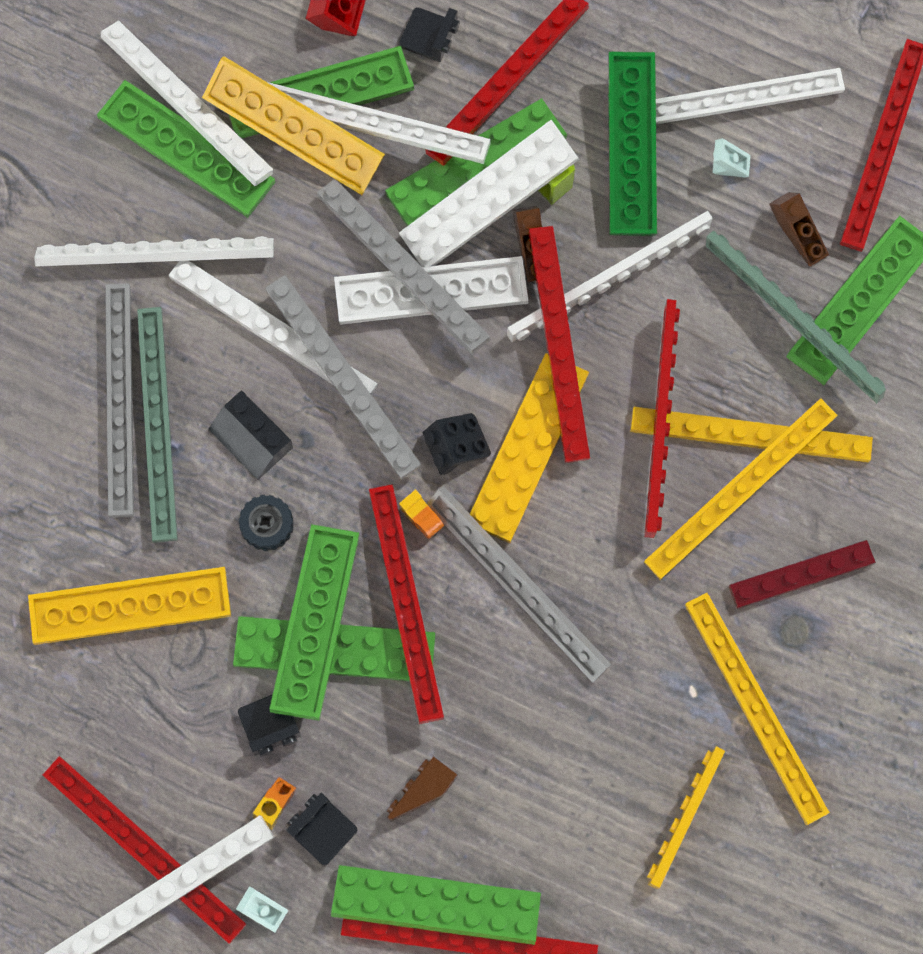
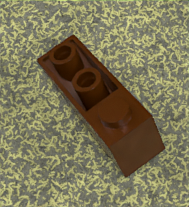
[769,192,829,266]
[513,206,542,282]
[387,756,458,822]

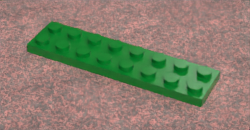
[608,51,657,236]

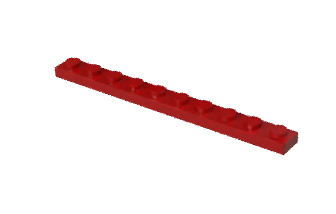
[425,0,589,166]
[839,39,923,252]
[529,226,590,463]
[644,299,680,538]
[369,484,444,724]
[42,756,247,944]
[341,918,598,954]

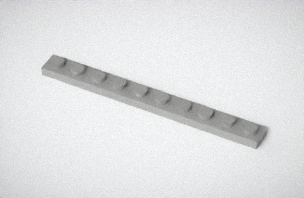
[317,179,490,354]
[265,275,421,480]
[105,283,134,518]
[427,486,611,682]

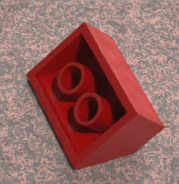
[305,0,366,37]

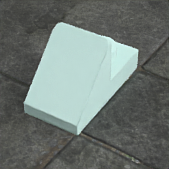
[713,138,751,178]
[236,886,288,932]

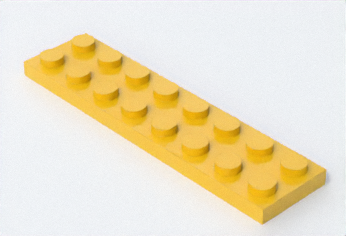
[202,56,385,195]
[470,353,589,543]
[28,567,231,645]

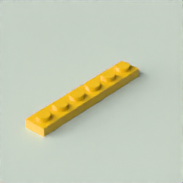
[647,746,725,889]

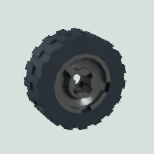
[239,495,294,551]

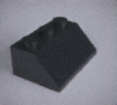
[208,390,293,480]

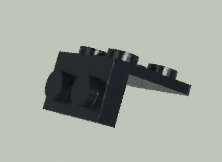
[399,7,460,62]
[422,413,491,475]
[238,694,301,757]
[286,792,358,865]

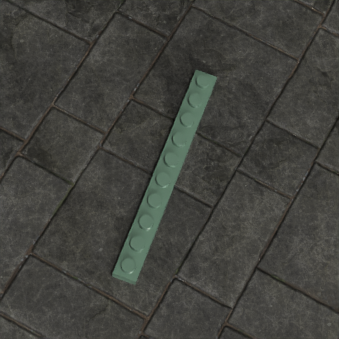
[706,230,886,404]
[137,307,178,543]

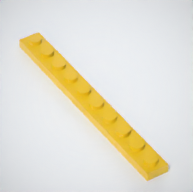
[644,398,838,580]
[630,407,873,463]
[685,593,830,825]

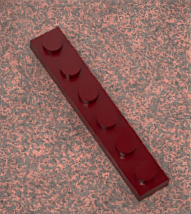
[729,540,876,609]

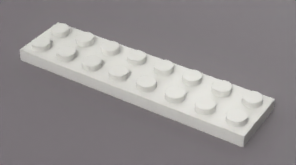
[399,120,580,267]
[334,256,528,325]

